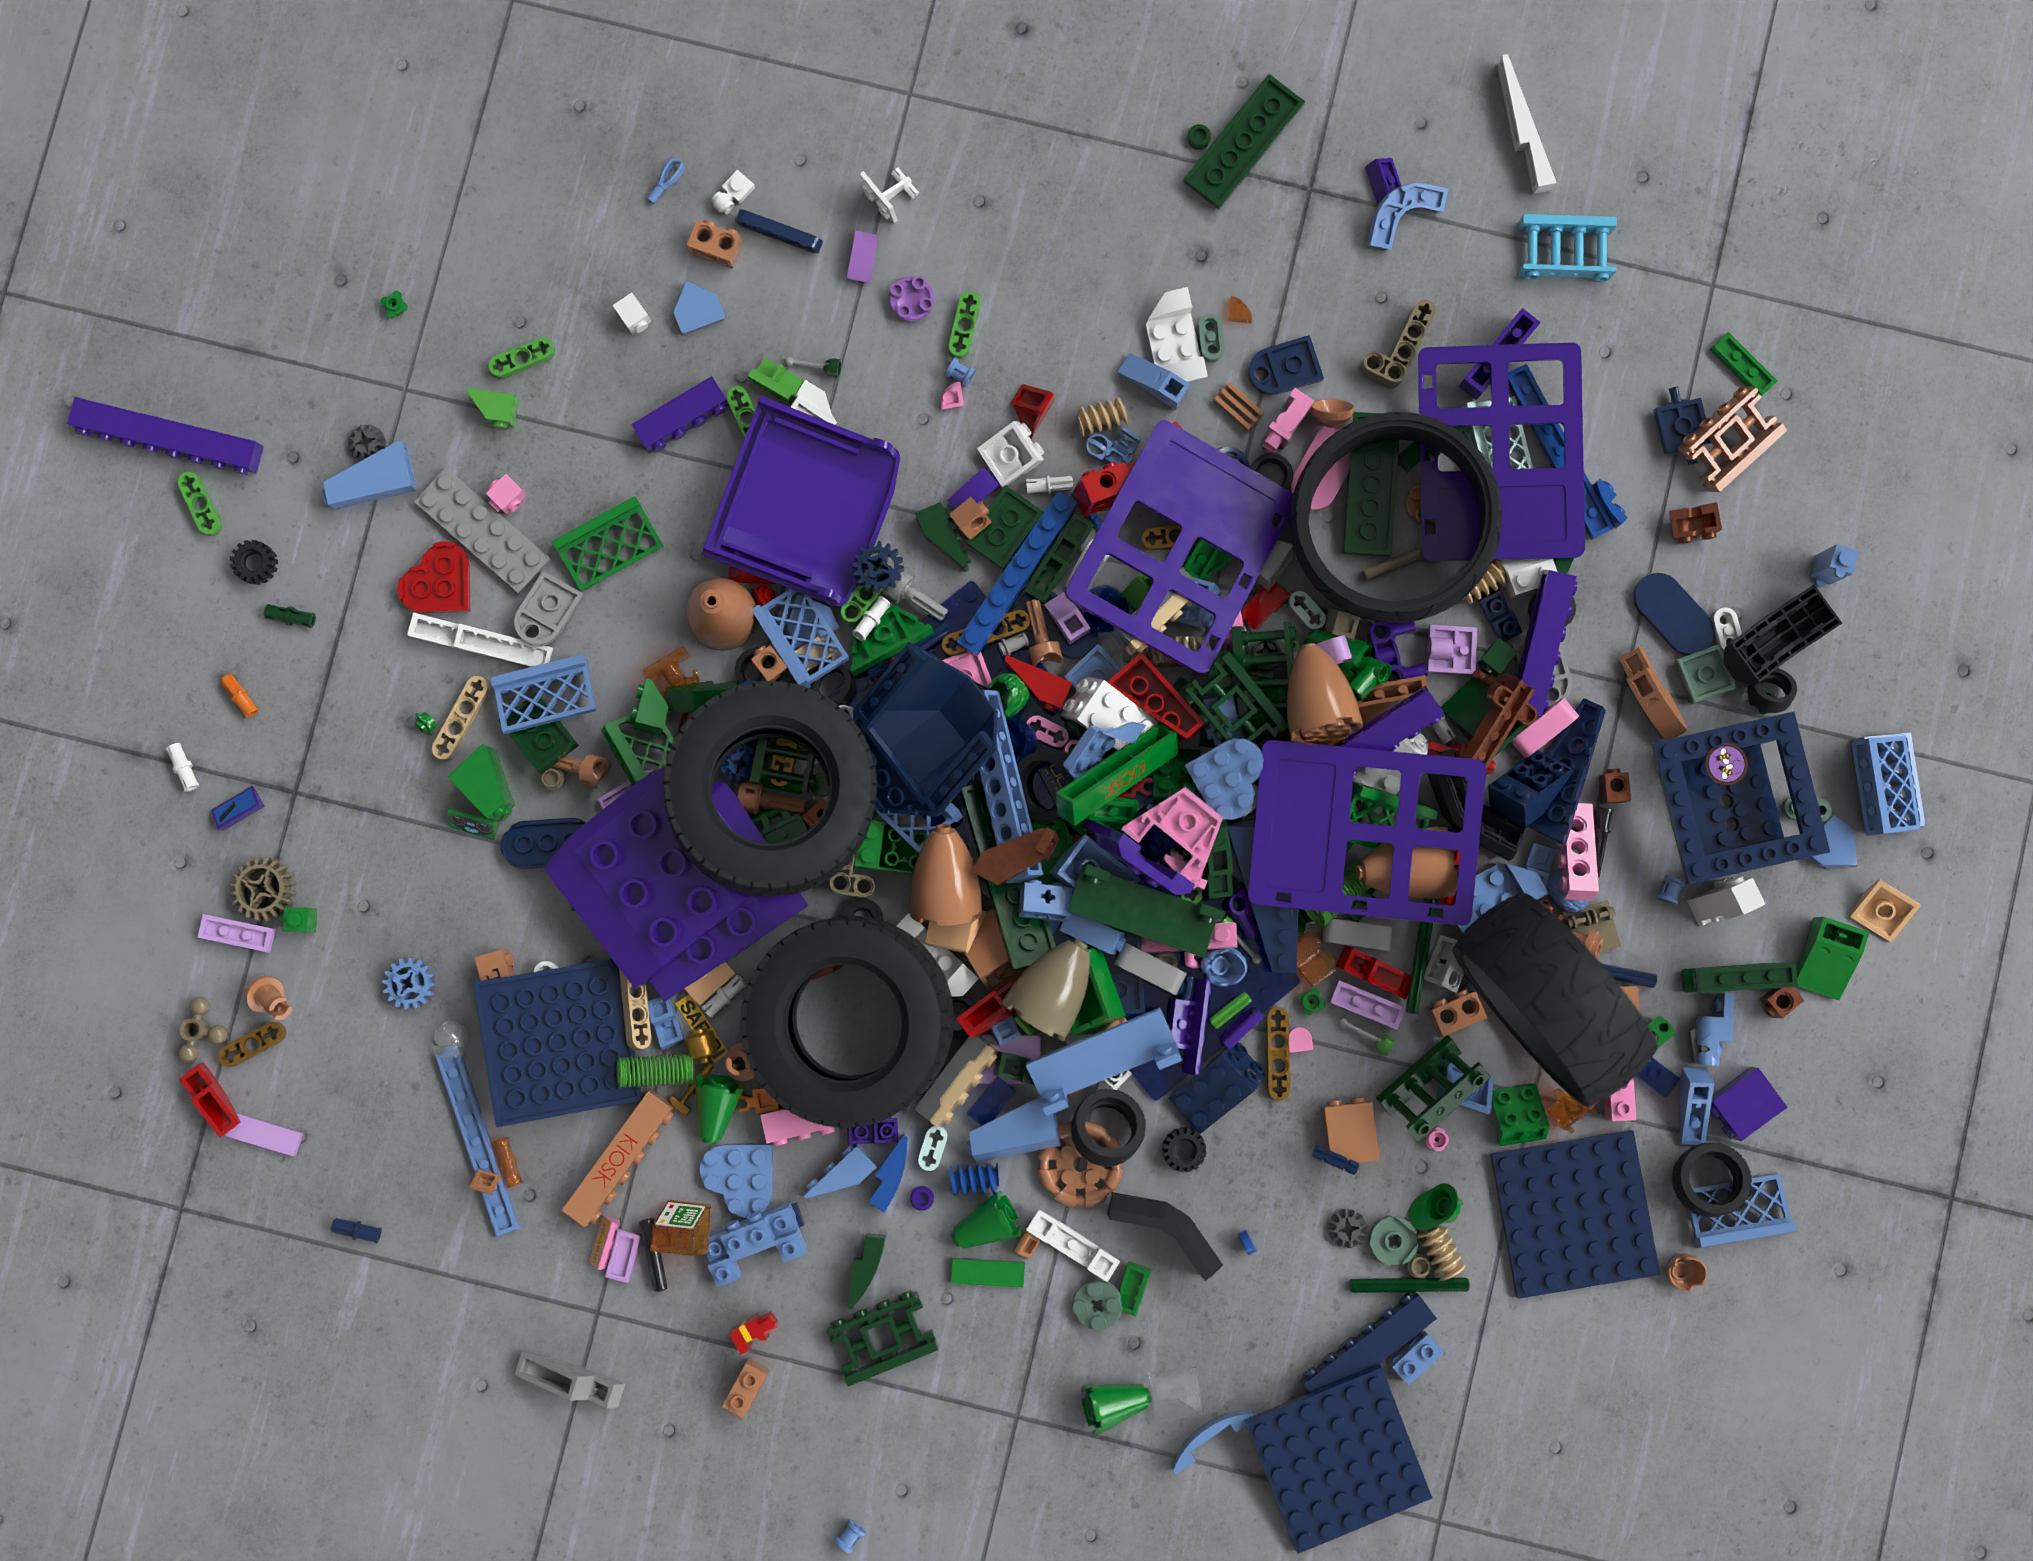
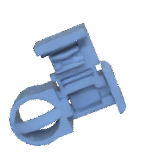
[1086,427,1141,464]

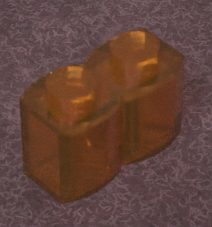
[1297,931,1336,987]

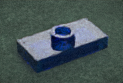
[1636,1057,1680,1098]
[967,1076,1016,1126]

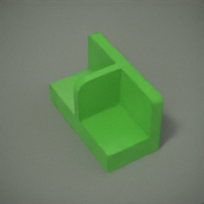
[748,358,803,405]

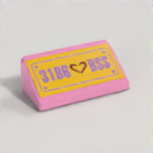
[589,1216,620,1270]

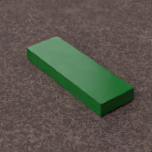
[1709,332,1778,397]
[951,1258,1025,1288]

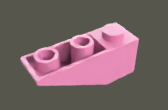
[760,1108,835,1146]

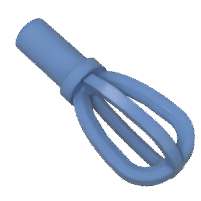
[647,158,684,204]

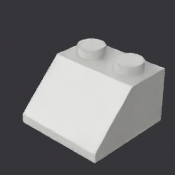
[1499,559,1557,600]

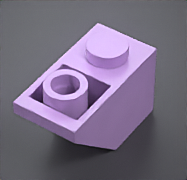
[1044,592,1090,645]

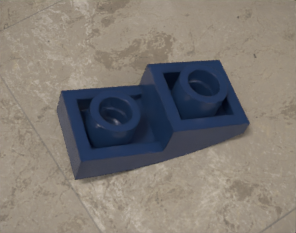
[1477,589,1522,642]

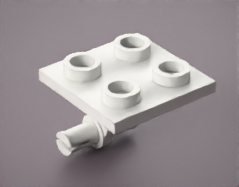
[860,168,919,223]

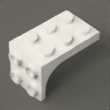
[1061,677,1159,751]
[1353,733,1428,815]

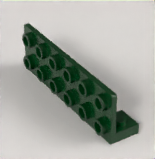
[1068,864,1225,957]

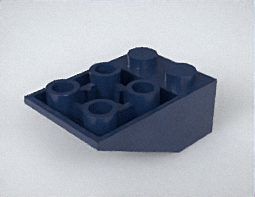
[1488,750,1574,827]

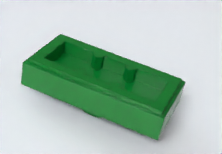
[1119,1261,1152,1317]

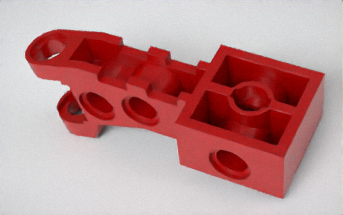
[1073,421,1182,517]

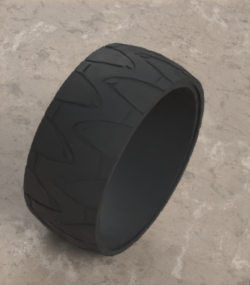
[1290,412,1502,623]
[1452,892,1658,1107]

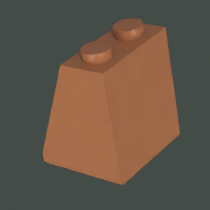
[965,909,1027,993]

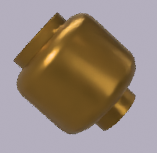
[684,1027,718,1064]

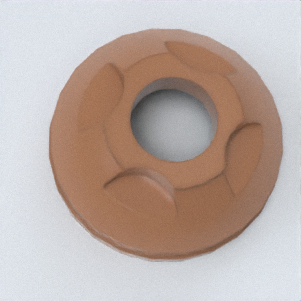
[1311,399,1354,428]

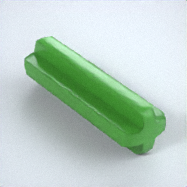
[1209,992,1252,1029]

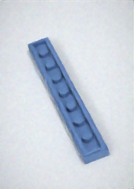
[434,1046,521,1237]

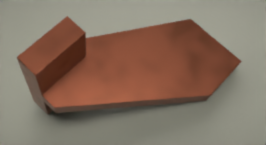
[972,828,1059,886]

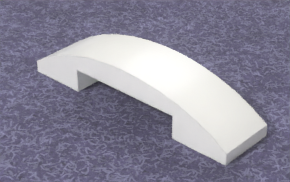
[1026,1209,1120,1282]

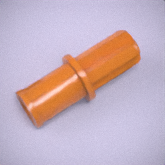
[220,674,259,718]

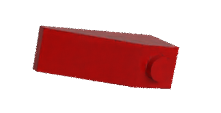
[1004,655,1072,713]

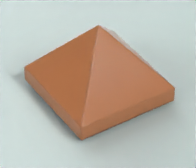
[469,1169,501,1195]
[1014,1231,1041,1259]

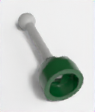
[785,357,841,378]

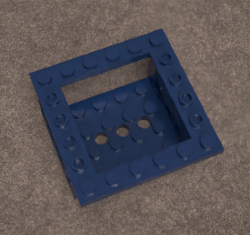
[1651,711,1830,884]

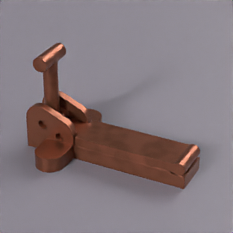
[1460,669,1537,769]

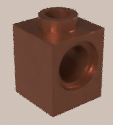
[1599,768,1631,804]
[1759,987,1805,1018]

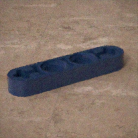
[735,209,823,254]

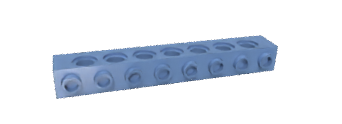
[979,690,1043,883]

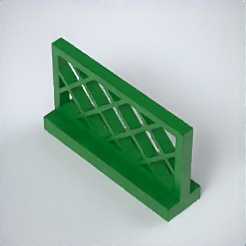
[552,496,664,592]
[601,714,674,786]
[1348,781,1439,849]

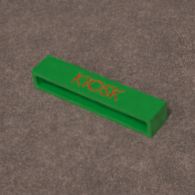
[1056,722,1178,826]

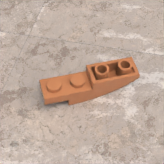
[1619,647,1689,740]

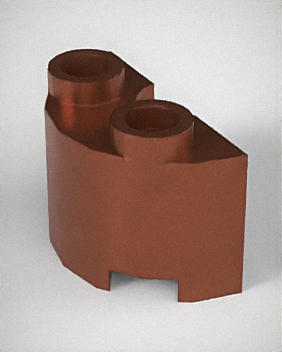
[1669,502,1722,544]

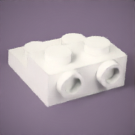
[977,421,1044,487]

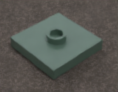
[1674,644,1738,705]

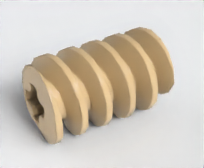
[1077,397,1128,437]
[1462,560,1506,604]
[1417,1226,1465,1281]

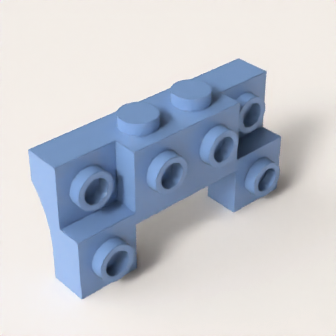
[700,1203,808,1287]

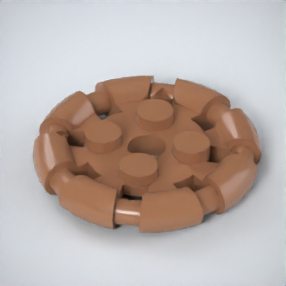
[1037,1121,1123,1208]

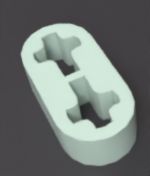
[1288,591,1326,631]
[918,1126,948,1171]

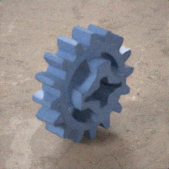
[382,957,437,1010]

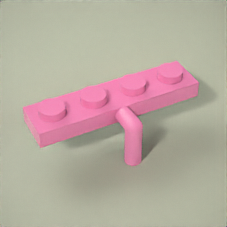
[1141,922,1237,970]

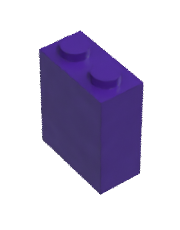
[1710,1067,1788,1141]

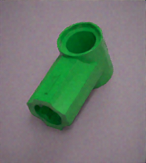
[1349,656,1391,702]

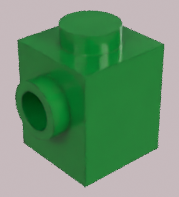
[280,907,317,932]

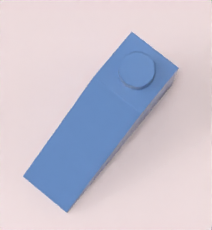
[1679,1068,1715,1145]

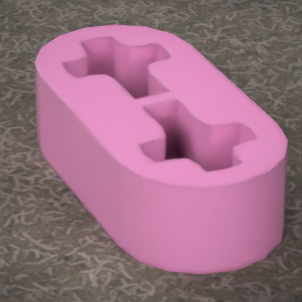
[1026,716,1069,748]

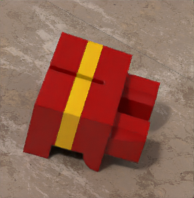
[729,1311,779,1355]

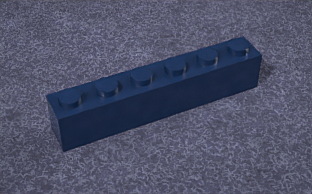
[1301,1292,1437,1393]

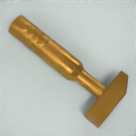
[670,1062,714,1116]

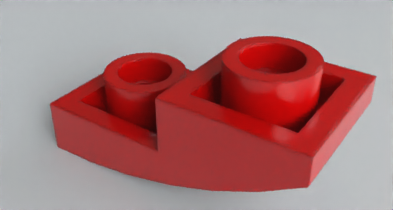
[1241,582,1291,630]

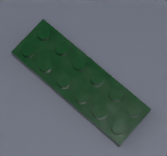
[1183,74,1305,210]
[1343,412,1399,556]

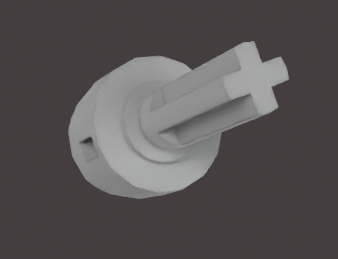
[882,570,948,622]

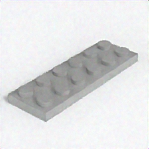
[414,467,551,595]

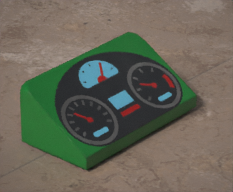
[447,808,499,840]

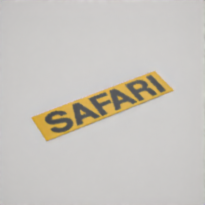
[675,994,728,1063]

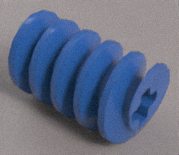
[950,1163,999,1196]

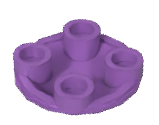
[888,276,935,321]

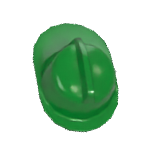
[1409,1183,1463,1231]

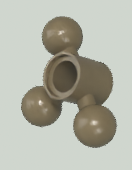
[178,996,228,1063]

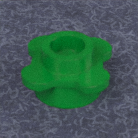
[380,291,408,318]
[415,712,437,736]
[1297,988,1325,1015]

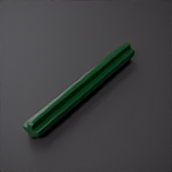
[1406,899,1437,1014]
[1349,1278,1470,1293]

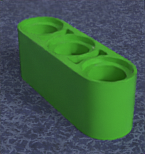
[841,564,883,626]

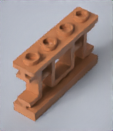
[1677,386,1787,492]

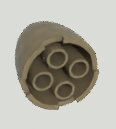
[1002,939,1090,1041]

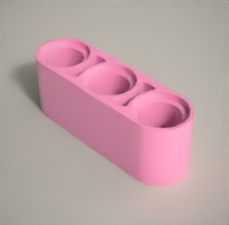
[1511,698,1579,759]

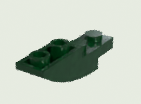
[1204,801,1233,899]

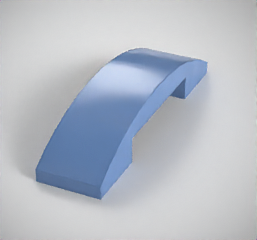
[1171,1409,1254,1475]

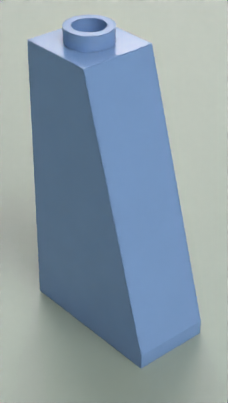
[322,440,417,510]
[966,1097,1061,1162]

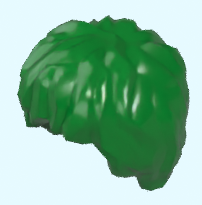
[987,673,1029,720]

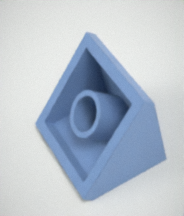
[1436,1063,1494,1114]

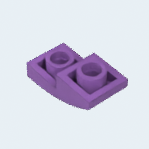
[847,230,878,283]

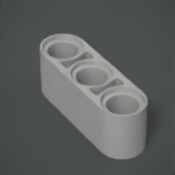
[1321,919,1392,951]
[1114,943,1187,995]

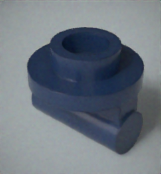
[1173,976,1196,1001]

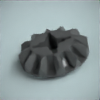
[347,424,386,461]
[1247,640,1286,671]
[1328,1209,1367,1248]

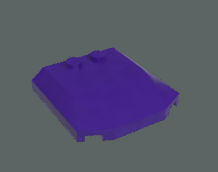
[1083,819,1195,895]

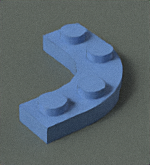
[1367,183,1449,250]

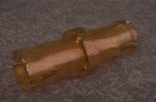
[493,1137,523,1188]

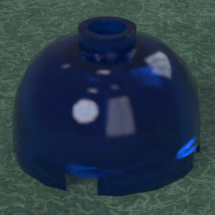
[1081,584,1129,633]
[1006,718,1038,764]

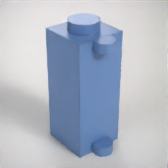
[1809,544,1860,587]
[1059,913,1126,955]

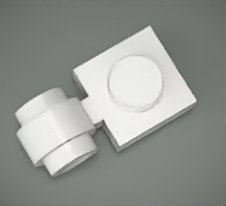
[711,170,755,214]

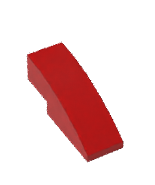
[1335,945,1411,1000]
[956,978,1016,1038]
[179,1062,241,1138]

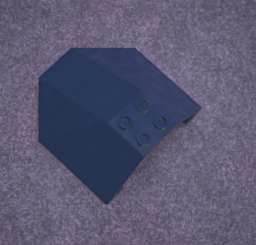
[853,642,998,816]

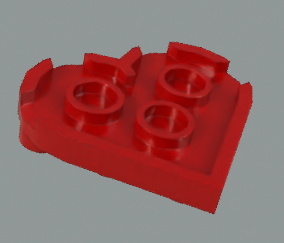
[397,541,470,613]

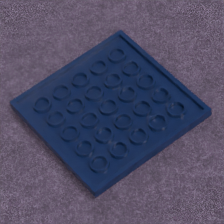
[473,959,642,1127]
[1490,1130,1661,1299]
[1244,1364,1432,1554]

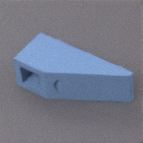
[1117,353,1190,411]
[804,1144,878,1199]

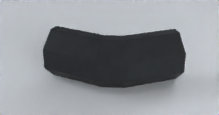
[1724,584,1842,686]
[1427,749,1526,861]
[1107,1192,1223,1281]

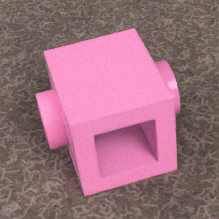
[486,474,527,514]

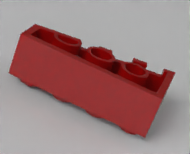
[1107,652,1205,742]

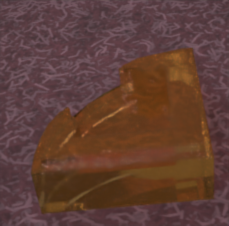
[1228,296,1252,323]

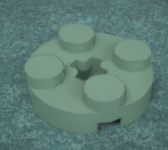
[1368,1216,1418,1265]
[1073,1280,1122,1331]

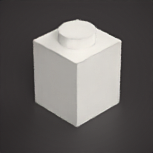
[613,293,651,335]

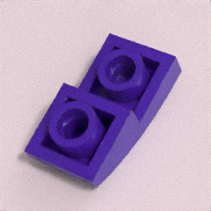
[947,467,1000,509]
[847,1118,898,1145]

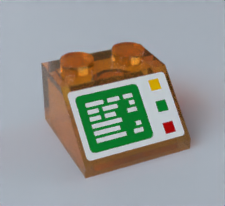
[651,1200,711,1256]

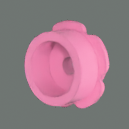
[1425,1127,1449,1151]

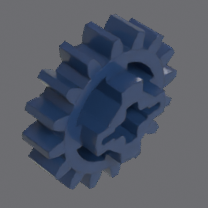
[852,541,904,594]

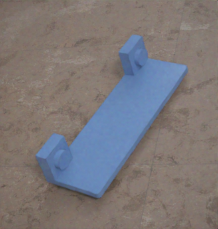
[1026,1008,1182,1116]

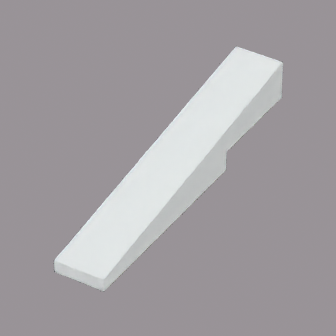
[1497,54,1557,194]
[407,613,553,667]

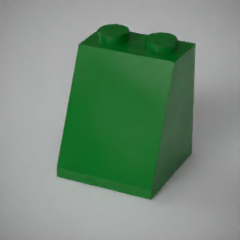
[448,743,515,822]

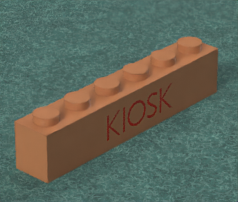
[561,1090,675,1228]

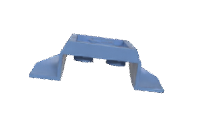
[1063,722,1146,780]
[1457,863,1549,934]

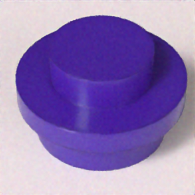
[910,1186,934,1211]

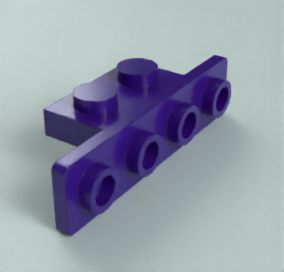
[1168,978,1211,1075]

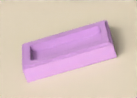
[605,1229,642,1283]

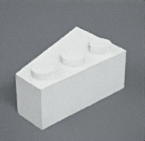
[1687,876,1766,927]

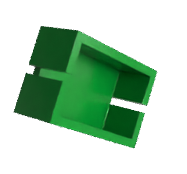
[1070,949,1125,1036]

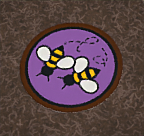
[1705,743,1748,785]

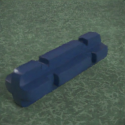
[1312,1145,1359,1175]

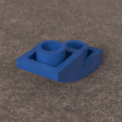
[1592,479,1628,529]

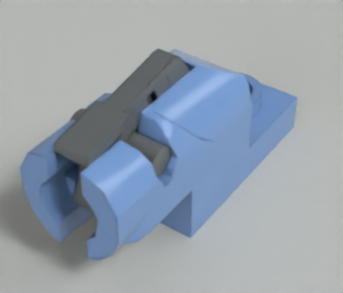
[1689,993,1734,1065]

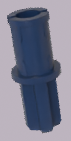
[331,1218,382,1243]

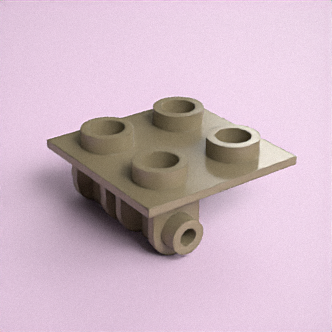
[1562,900,1621,952]

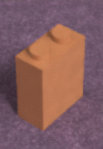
[1321,1097,1380,1166]

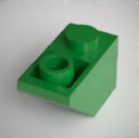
[630,678,669,736]

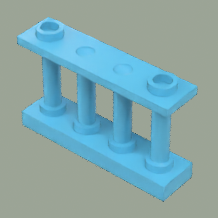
[1518,214,1617,281]

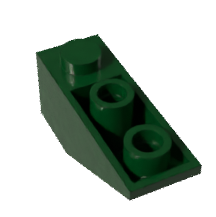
[915,502,971,572]

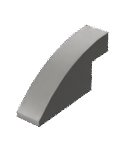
[514,1351,625,1408]

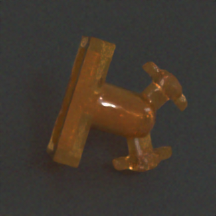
[643,646,700,699]
[1547,1088,1600,1133]

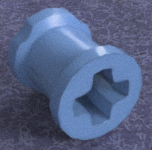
[945,358,976,388]
[1657,875,1686,905]
[834,1519,866,1554]

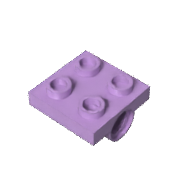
[1427,625,1477,676]

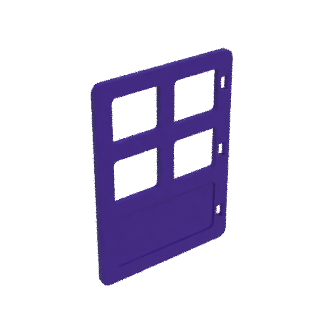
[1418,342,1585,562]
[1065,420,1293,674]
[1248,740,1486,926]

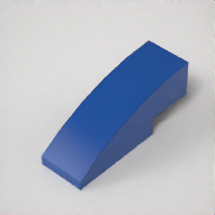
[869,1134,908,1213]

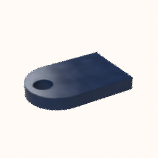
[1248,335,1324,395]

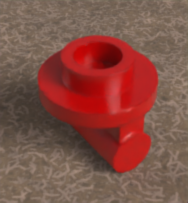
[751,585,775,607]

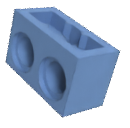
[1388,1330,1445,1385]

